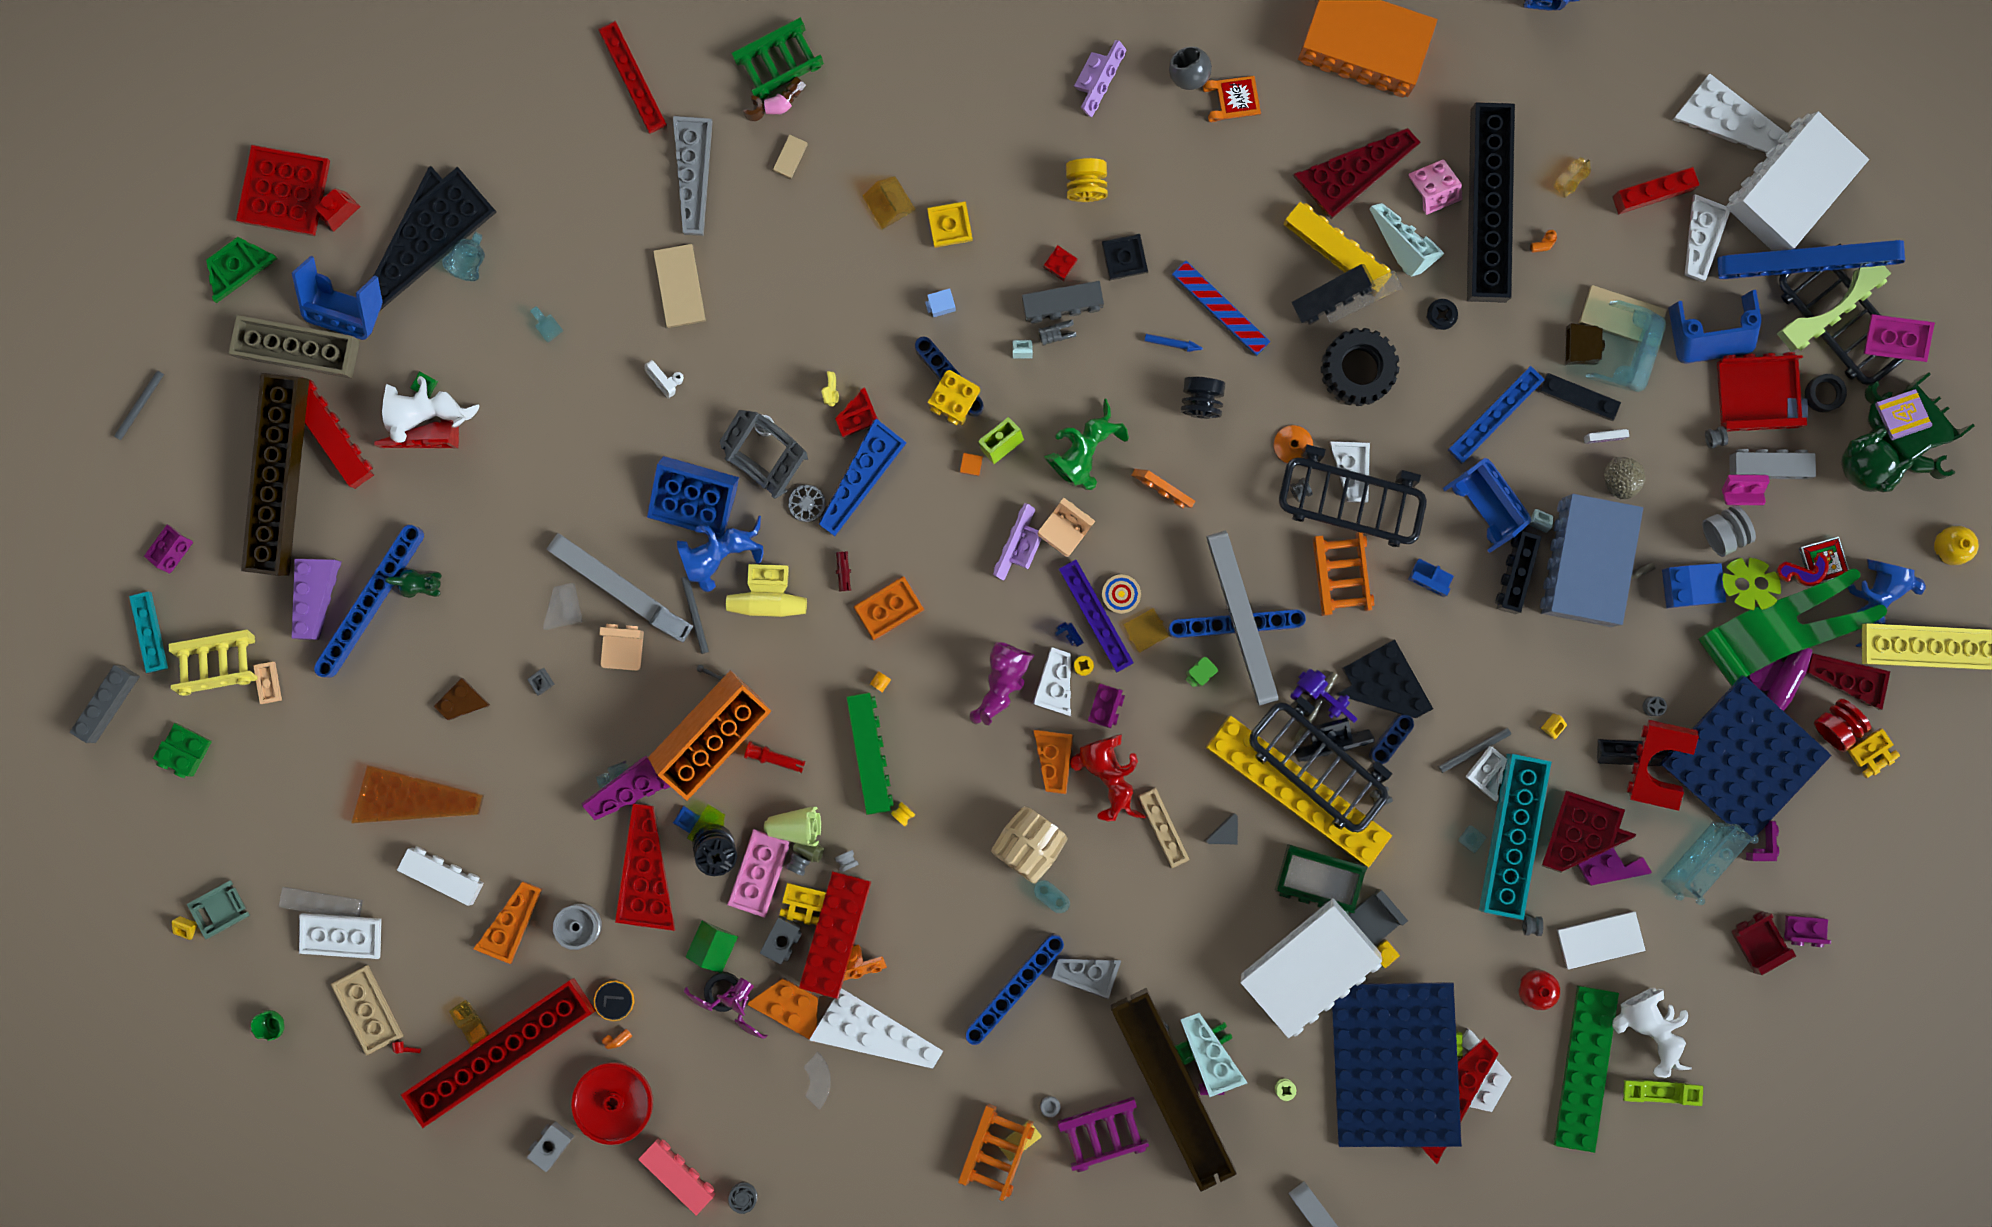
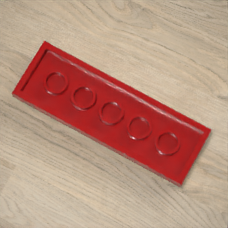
[799,871,871,999]

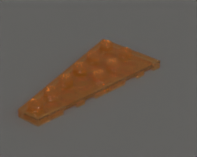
[352,765,484,823]

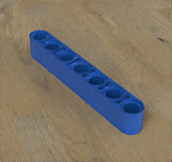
[1168,610,1306,638]
[966,934,1064,1045]

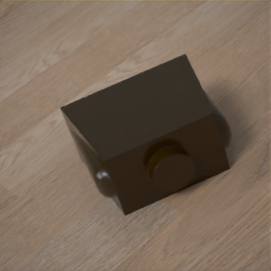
[1565,323,1605,366]

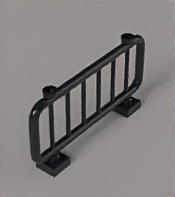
[1779,243,1905,385]
[1279,444,1427,547]
[1249,695,1393,833]

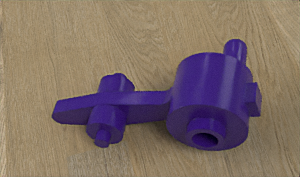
[1290,668,1357,723]

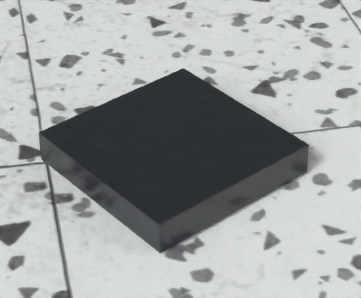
[1102,234,1148,281]

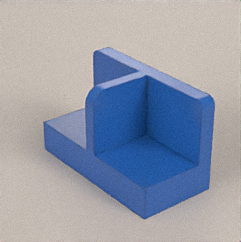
[1408,559,1454,597]

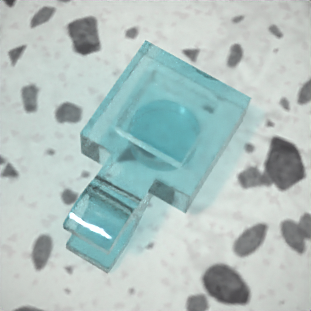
[531,306,564,342]
[596,760,629,788]

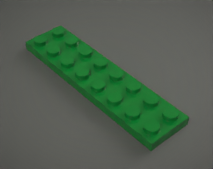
[1553,985,1619,1153]

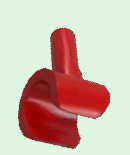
[392,1041,421,1054]

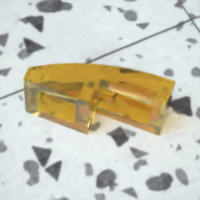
[449,1000,489,1046]

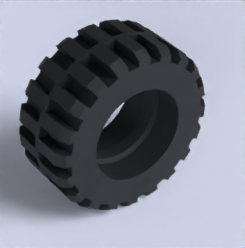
[1320,328,1400,406]

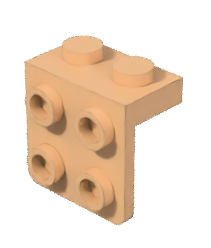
[1037,498,1095,557]
[600,624,644,671]

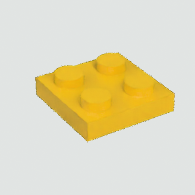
[927,201,973,248]

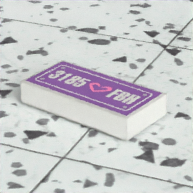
[1584,429,1629,444]

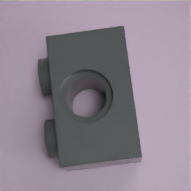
[760,916,802,964]

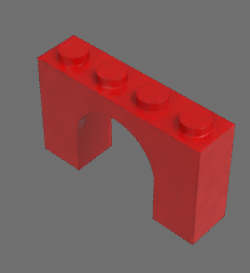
[1627,720,1699,811]

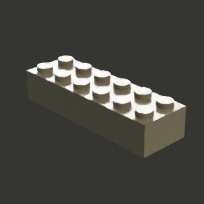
[229,315,360,379]

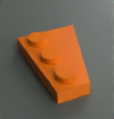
[1033,730,1073,794]

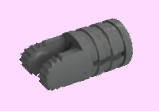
[1038,319,1076,346]

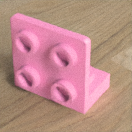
[1409,160,1462,215]

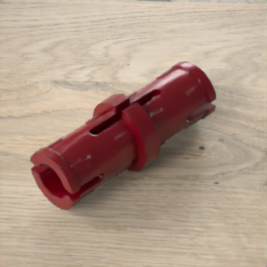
[835,551,851,592]

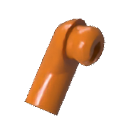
[1530,230,1557,253]

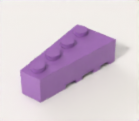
[292,559,342,640]

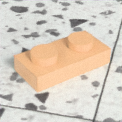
[253,662,282,704]

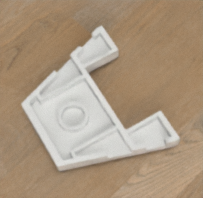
[1462,1029,1512,1112]

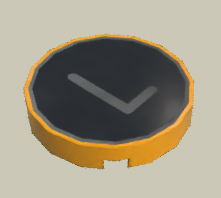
[594,980,635,1021]

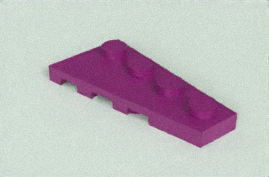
[582,756,670,820]

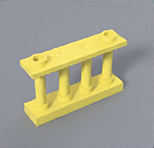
[169,630,258,696]

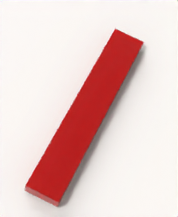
[598,21,667,134]

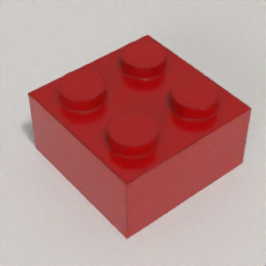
[1043,245,1078,281]

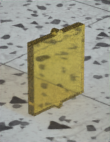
[1123,608,1169,653]

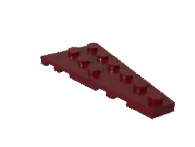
[1293,128,1421,219]

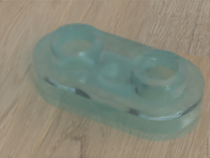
[1034,880,1070,913]

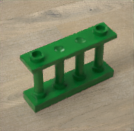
[731,17,824,99]

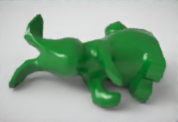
[1044,399,1129,490]

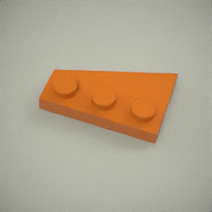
[1131,469,1195,509]

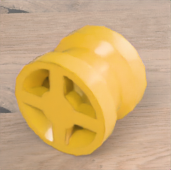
[1074,656,1094,676]
[891,802,916,826]

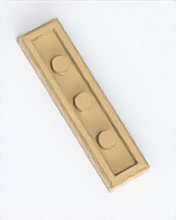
[1138,788,1190,868]

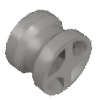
[835,850,859,872]

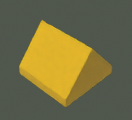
[1541,713,1567,740]
[171,916,197,940]

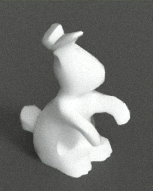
[382,376,479,443]
[1612,988,1692,1078]

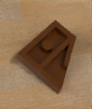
[434,678,490,720]

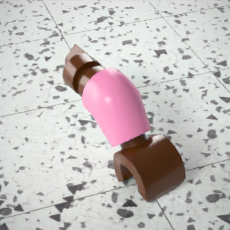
[743,76,806,121]

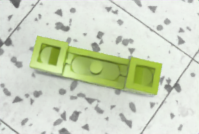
[1623,1080,1703,1106]

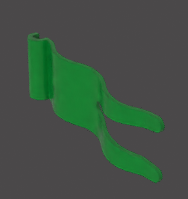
[1698,569,1887,686]

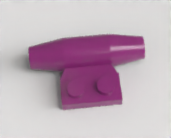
[1747,648,1813,711]

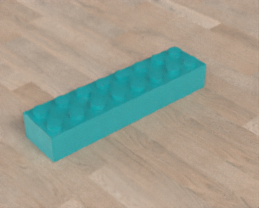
[1479,754,1552,920]

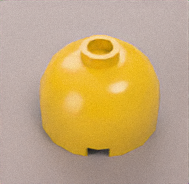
[1934,526,1979,565]

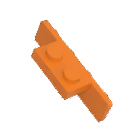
[843,944,887,982]

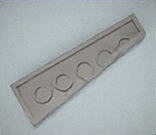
[673,116,713,236]

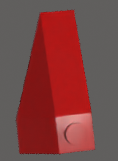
[374,419,459,448]

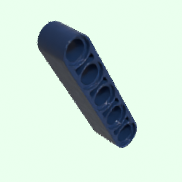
[915,336,984,417]

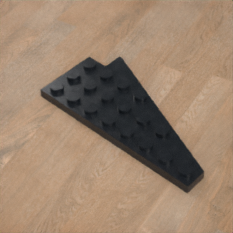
[373,166,497,311]

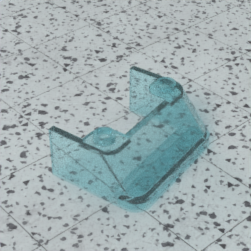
[1586,300,1666,392]

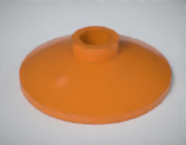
[1274,425,1313,463]

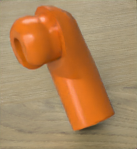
[602,1029,632,1049]

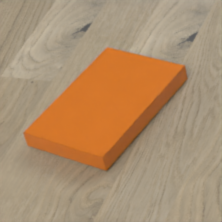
[853,576,924,640]

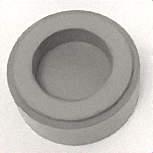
[1040,1096,1060,1117]

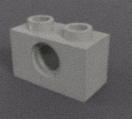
[527,1121,574,1172]

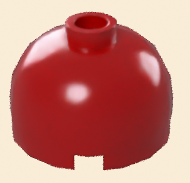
[1518,970,1561,1010]

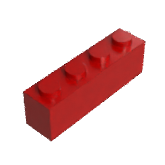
[1612,167,1700,215]

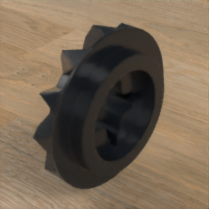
[1426,299,1458,330]

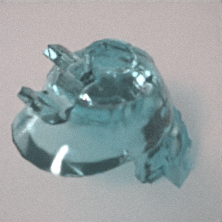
[442,232,485,281]

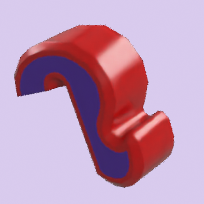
[1776,553,1829,587]

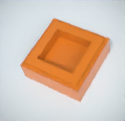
[960,453,983,476]

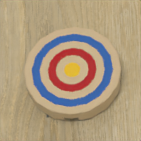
[1101,574,1141,614]

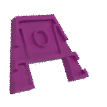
[1577,805,1652,886]

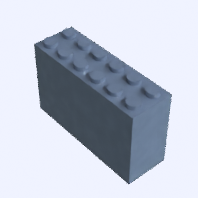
[1540,494,1643,627]

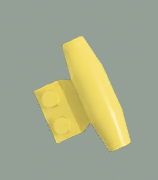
[726,564,807,617]

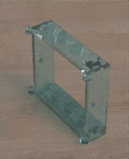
[1661,822,1759,905]

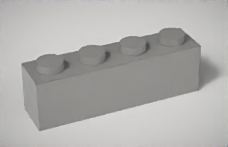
[1729,449,1816,479]

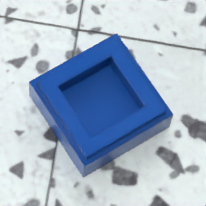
[673,806,701,833]

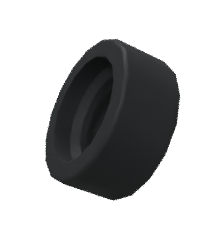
[1805,374,1847,412]
[704,972,739,1012]

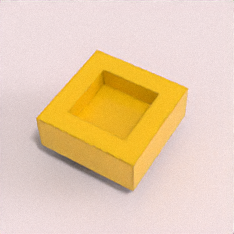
[1377,940,1400,968]

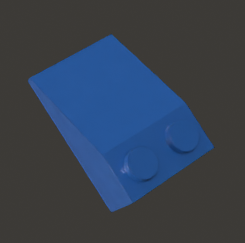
[1662,563,1726,609]

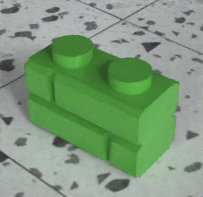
[1185,657,1218,687]

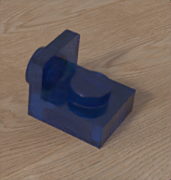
[1054,622,1084,647]

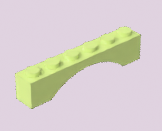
[1777,266,1891,352]

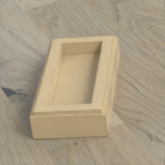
[773,135,808,179]

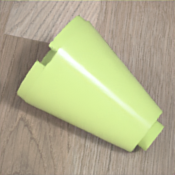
[764,806,821,847]

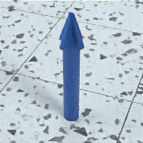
[1145,334,1203,352]

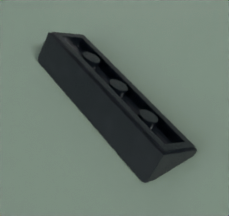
[1597,739,1672,767]

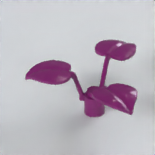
[684,978,768,1039]

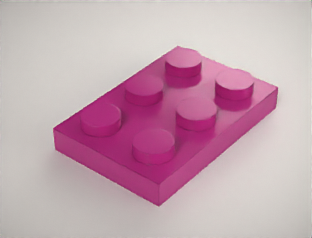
[1864,314,1935,362]

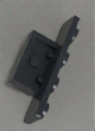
[1294,717,1375,762]

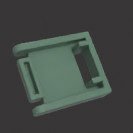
[187,881,250,939]

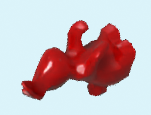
[1070,734,1146,822]

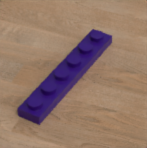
[1059,560,1134,673]

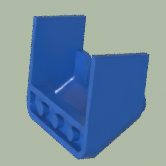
[292,256,383,340]
[1668,289,1761,364]
[1443,458,1531,553]

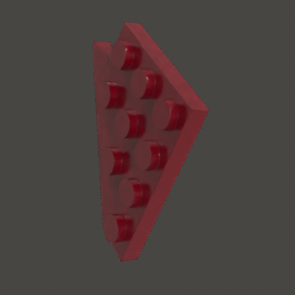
[1542,790,1636,873]

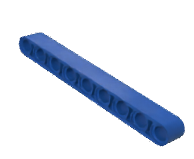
[1717,240,1905,279]
[314,525,424,678]

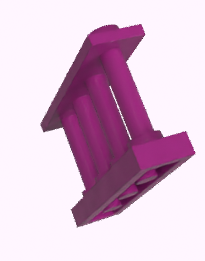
[1057,1097,1149,1172]

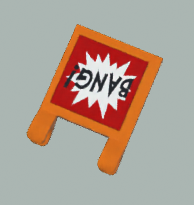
[1203,76,1261,122]

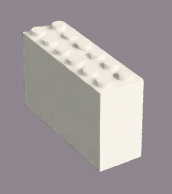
[1726,111,1869,251]
[1240,898,1382,1038]

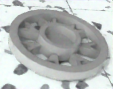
[788,485,826,522]

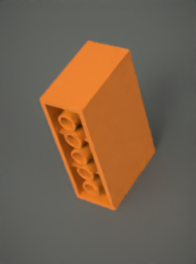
[1298,0,1438,97]
[648,670,771,801]

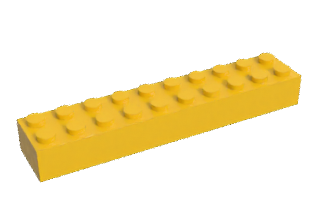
[1205,715,1393,868]

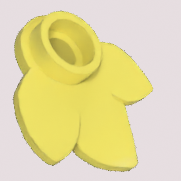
[821,371,839,407]

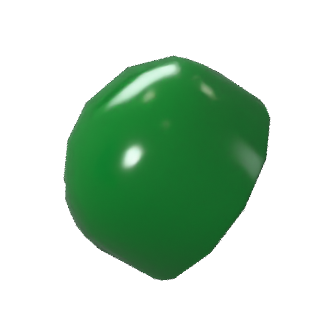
[250,1010,285,1041]

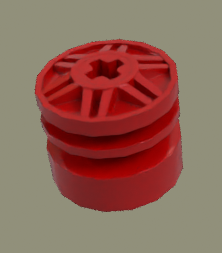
[1814,699,1871,752]

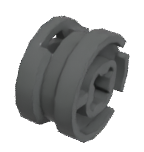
[728,1182,757,1214]

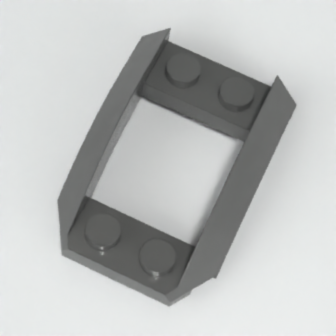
[720,410,808,499]

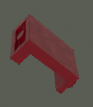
[1731,911,1796,976]

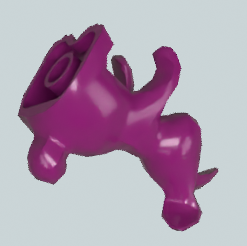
[970,642,1035,726]

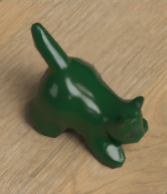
[385,569,442,598]

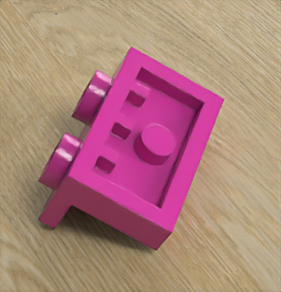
[1722,475,1770,505]

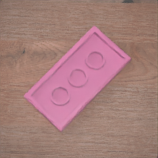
[727,829,791,918]

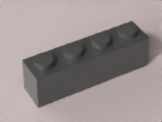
[1022,281,1104,323]
[70,665,140,743]

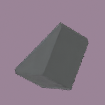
[1205,813,1238,845]

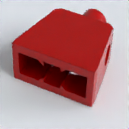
[315,188,361,232]

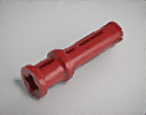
[744,741,806,773]

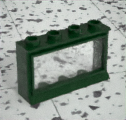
[1275,844,1368,914]

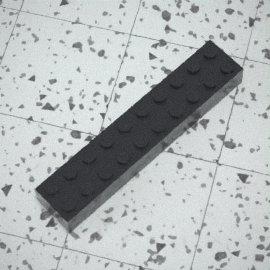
[1467,102,1515,303]

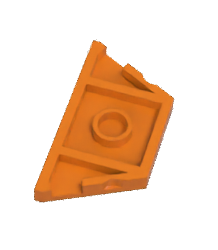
[747,978,818,1042]

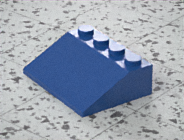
[647,456,739,538]

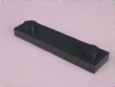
[1539,373,1621,421]

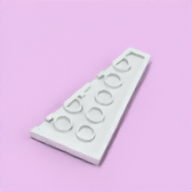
[1673,74,1786,154]
[809,988,943,1069]

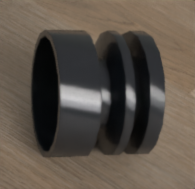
[1180,377,1226,419]
[692,824,737,877]

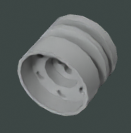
[1702,505,1756,557]

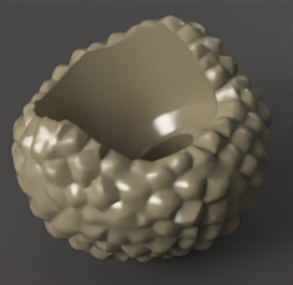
[1604,457,1646,500]

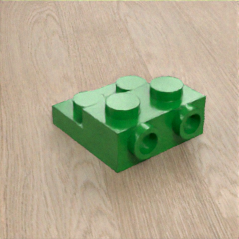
[153,723,212,778]

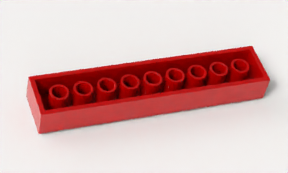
[401,978,596,1129]

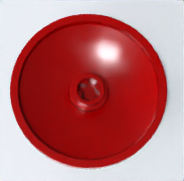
[571,1062,653,1145]

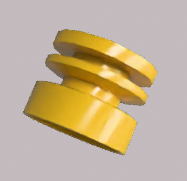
[1066,158,1108,202]

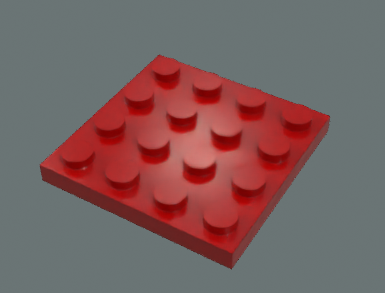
[236,145,330,236]

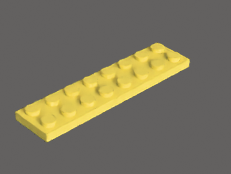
[1862,624,1992,670]

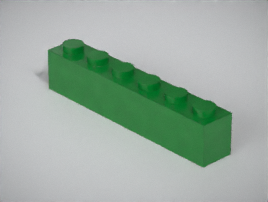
[847,693,894,815]

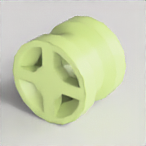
[1275,1078,1297,1101]

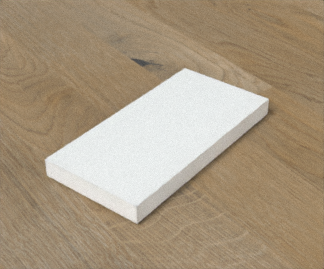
[1557,911,1646,969]
[299,913,381,959]

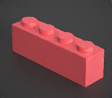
[638,1138,715,1216]

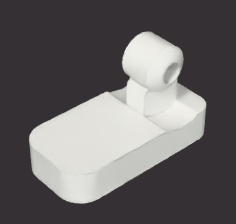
[644,360,684,399]

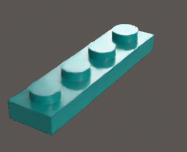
[129,591,168,673]

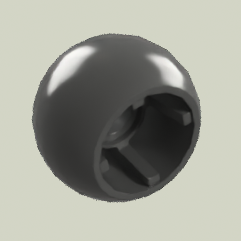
[1169,47,1212,90]

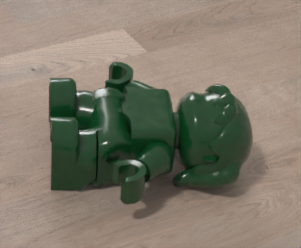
[1841,372,1975,493]

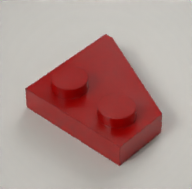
[835,387,877,437]

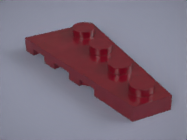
[1806,653,1891,710]

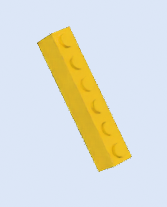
[1283,202,1393,296]

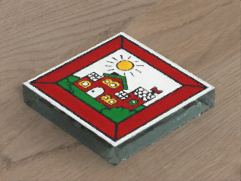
[1799,537,1849,583]

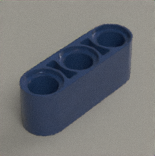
[1369,715,1414,764]

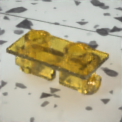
[1554,157,1591,198]

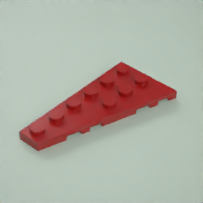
[615,803,675,931]
[1421,1038,1499,1164]

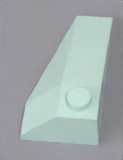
[1370,203,1444,277]

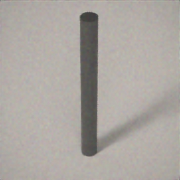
[114,370,164,440]
[681,576,709,654]
[1438,728,1511,773]

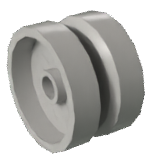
[553,904,602,950]

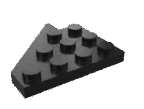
[1337,639,1433,718]

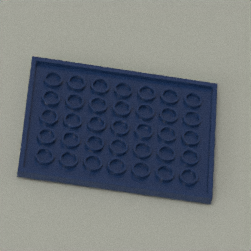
[1332,982,1462,1147]

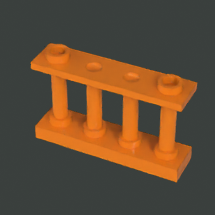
[1312,532,1374,616]
[958,1104,1035,1201]

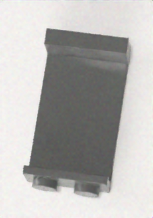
[1348,889,1408,946]

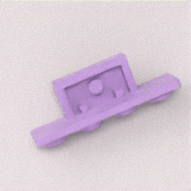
[1074,40,1126,117]
[993,503,1042,581]

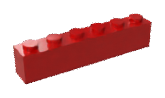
[302,377,374,489]

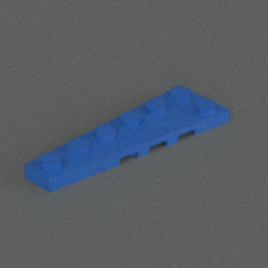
[818,419,907,536]

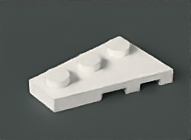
[1329,442,1370,503]
[1032,647,1071,716]

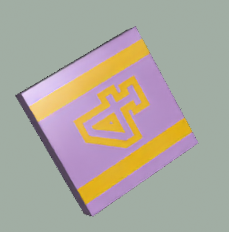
[1875,389,1932,440]

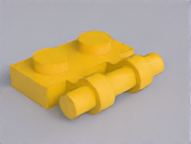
[1847,728,1900,778]
[779,883,826,925]

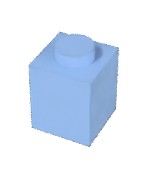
[925,288,956,317]

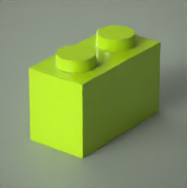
[978,417,1024,464]

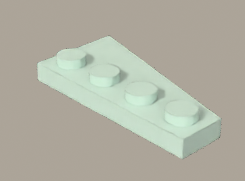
[1181,1013,1247,1097]

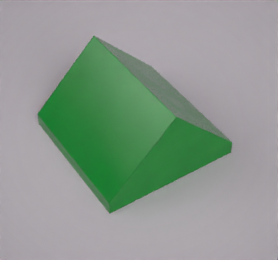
[685,920,738,973]

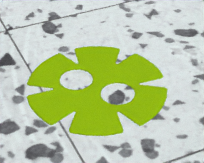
[1722,558,1781,610]

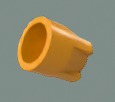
[870,671,891,693]

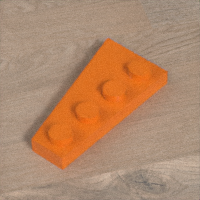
[473,881,542,964]

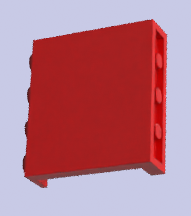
[1717,352,1807,432]

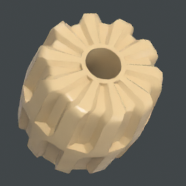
[991,806,1068,883]

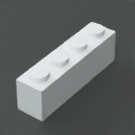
[397,846,484,906]

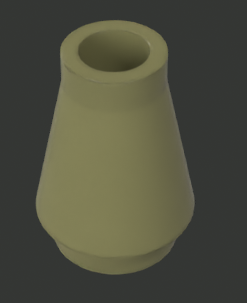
[793,843,824,863]

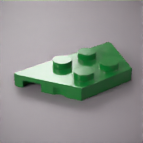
[206,237,278,303]

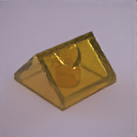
[862,176,916,230]

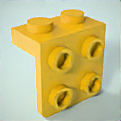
[928,370,980,426]

